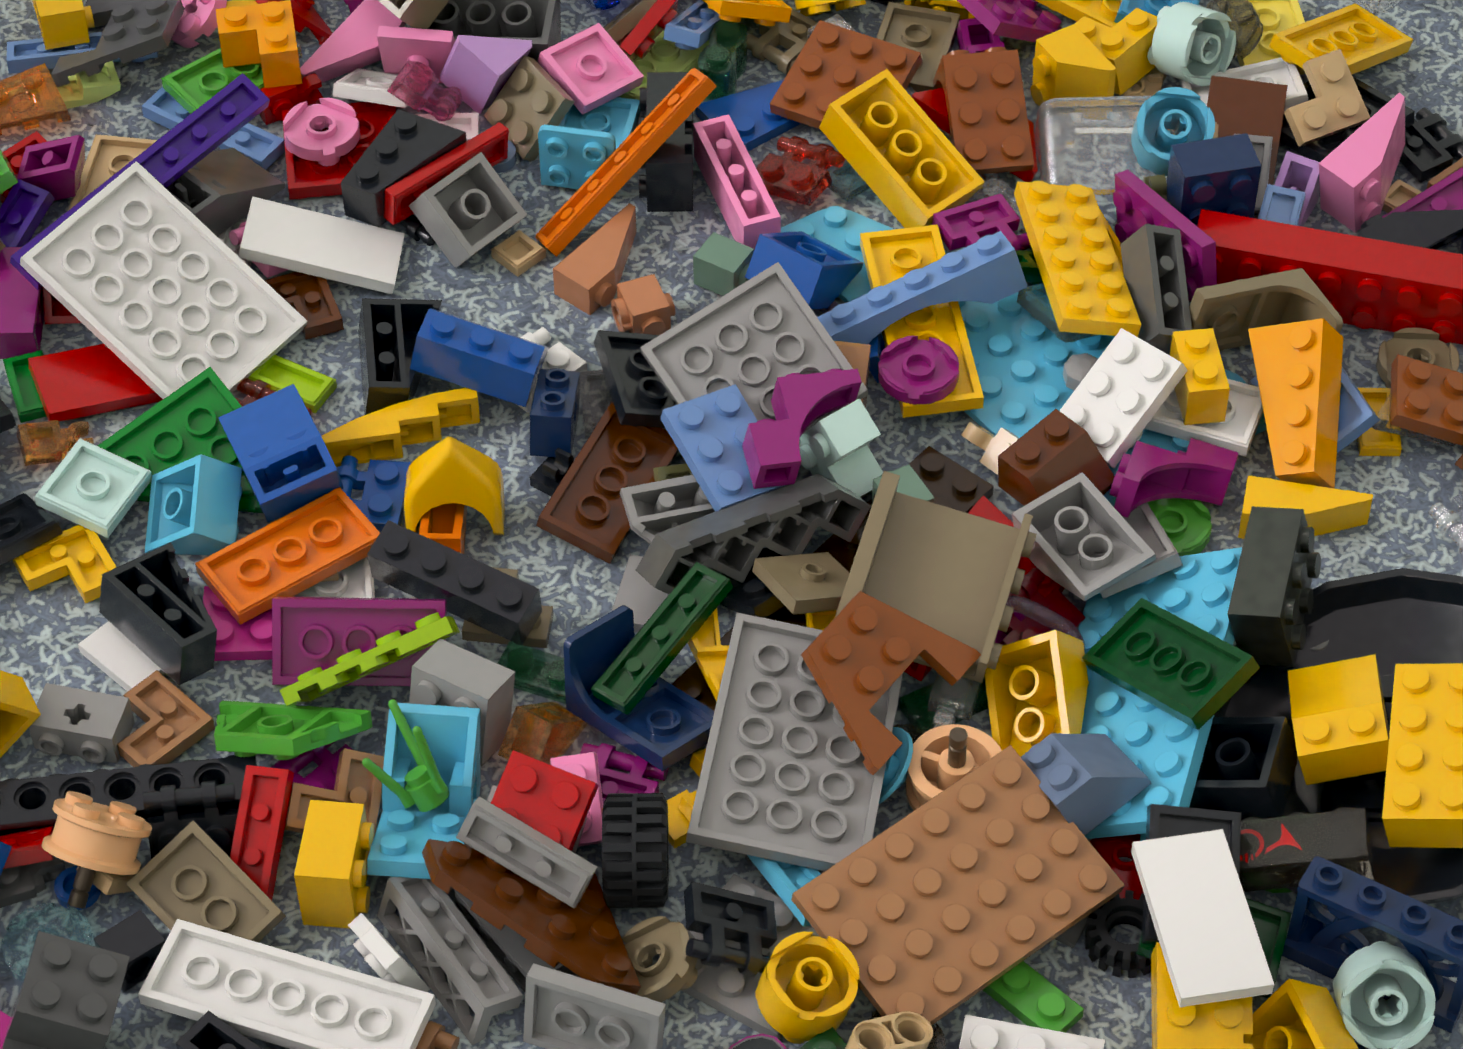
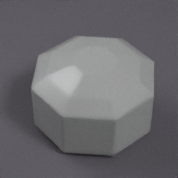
[1063,353,1098,391]

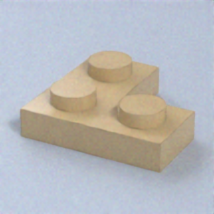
[1284,49,1371,147]

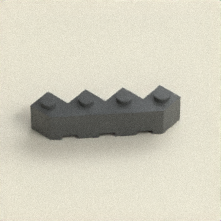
[635,474,871,594]

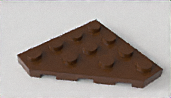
[422,839,641,995]

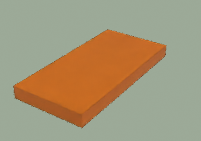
[195,487,380,625]

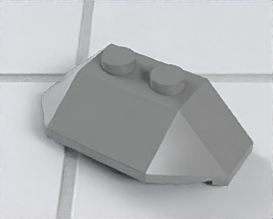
[620,475,715,544]

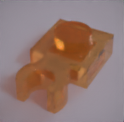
[17,420,94,466]

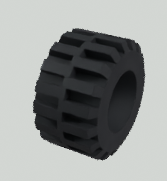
[602,793,669,908]

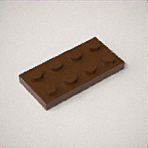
[536,402,679,564]

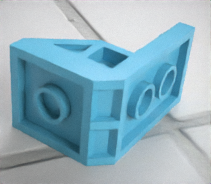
[367,703,481,879]

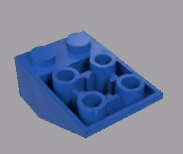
[218,384,344,523]

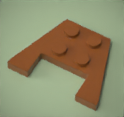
[801,591,981,775]

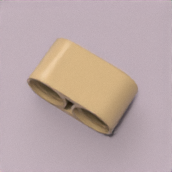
[845,1011,933,1049]

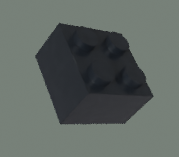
[1189,716,1298,821]

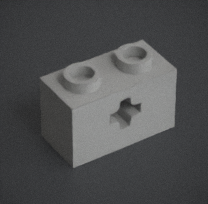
[29,683,135,764]

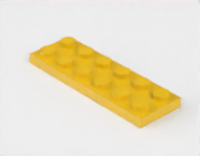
[1014,181,1141,337]
[860,224,984,418]

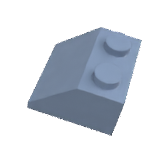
[1021,733,1151,836]

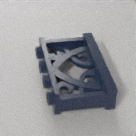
[1282,856,1463,1033]

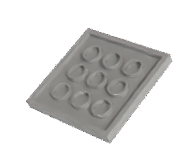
[640,262,868,434]

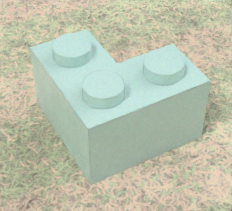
[799,398,883,498]

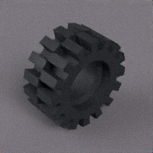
[1084,890,1151,978]

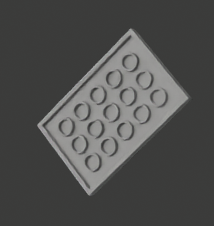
[686,612,903,871]

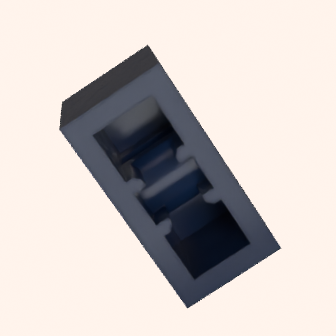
[530,368,580,457]

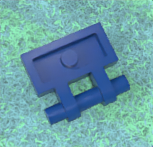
[337,455,411,532]

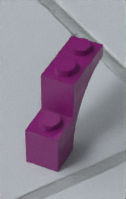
[742,368,862,489]
[1109,438,1238,518]

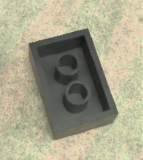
[1227,506,1321,667]

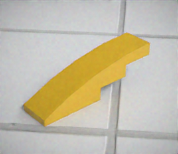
[321,388,480,467]

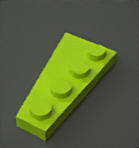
[280,612,460,706]

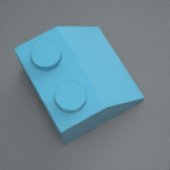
[144,454,242,555]

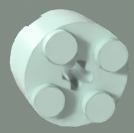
[1147,2,1236,86]
[1332,941,1436,1049]

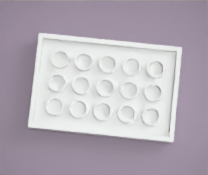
[20,161,308,399]

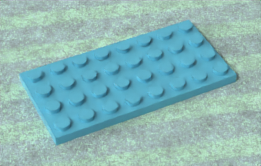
[1075,547,1242,839]

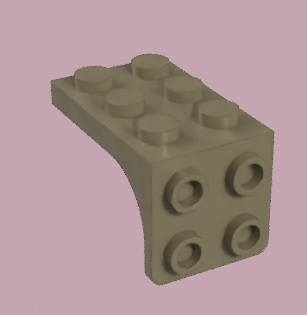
[1189,268,1343,351]

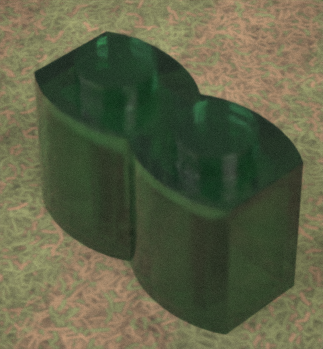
[698,20,747,101]

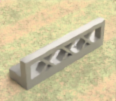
[377,877,523,1045]

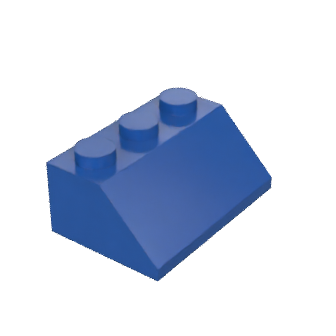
[410,309,549,407]

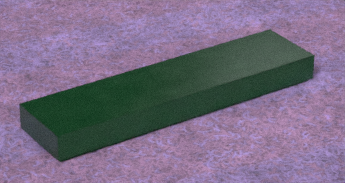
[591,562,733,715]

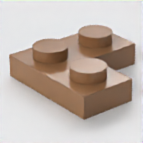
[117,670,215,767]
[285,748,384,836]

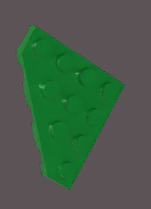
[97,367,263,513]

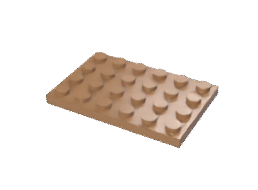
[791,745,1125,1026]

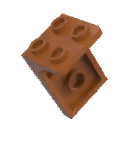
[933,47,1034,175]

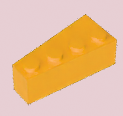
[1248,318,1344,489]

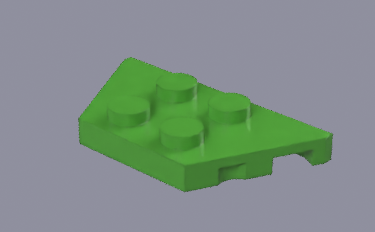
[214,700,373,760]

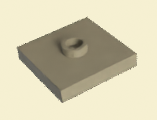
[752,552,849,615]

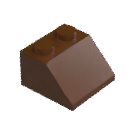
[998,409,1115,506]

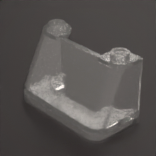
[1035,95,1175,195]

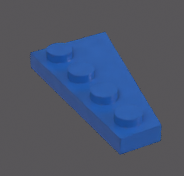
[695,80,802,151]

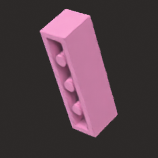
[693,114,781,249]

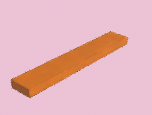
[535,67,717,257]

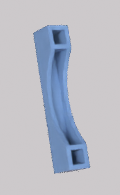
[817,231,1028,344]

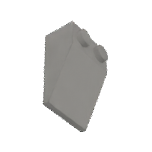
[1012,472,1156,601]

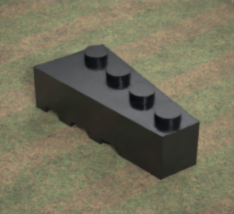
[639,72,693,212]

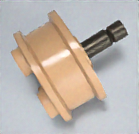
[906,724,1002,810]
[41,791,152,909]

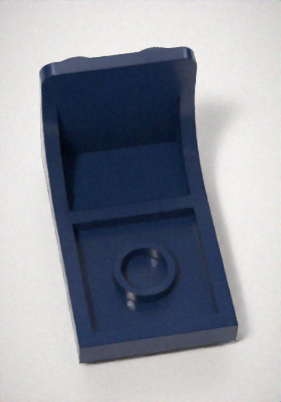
[563,605,714,771]

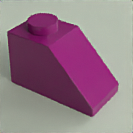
[17,135,85,201]

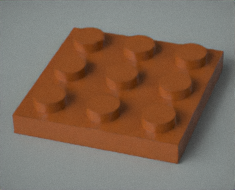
[770,20,922,129]

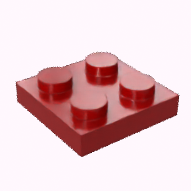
[491,750,599,851]

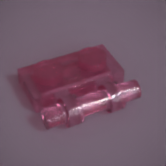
[387,60,463,121]

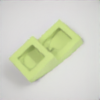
[38,60,121,114]

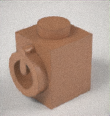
[611,274,675,335]

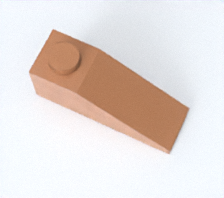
[553,203,636,315]

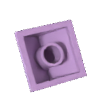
[440,35,532,114]

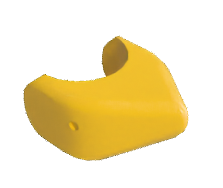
[404,436,505,535]

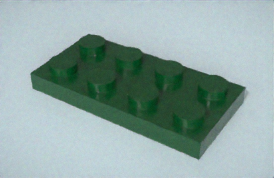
[1082,598,1260,730]

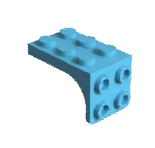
[538,97,641,189]

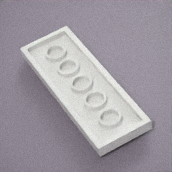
[138,919,436,1049]

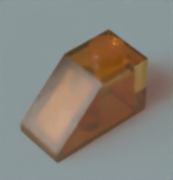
[498,701,588,765]

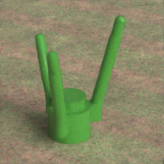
[362,699,449,812]

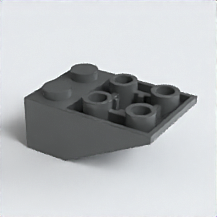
[166,148,285,236]

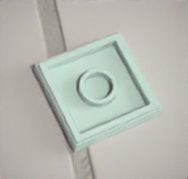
[35,438,152,538]

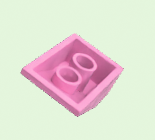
[1319,93,1405,233]

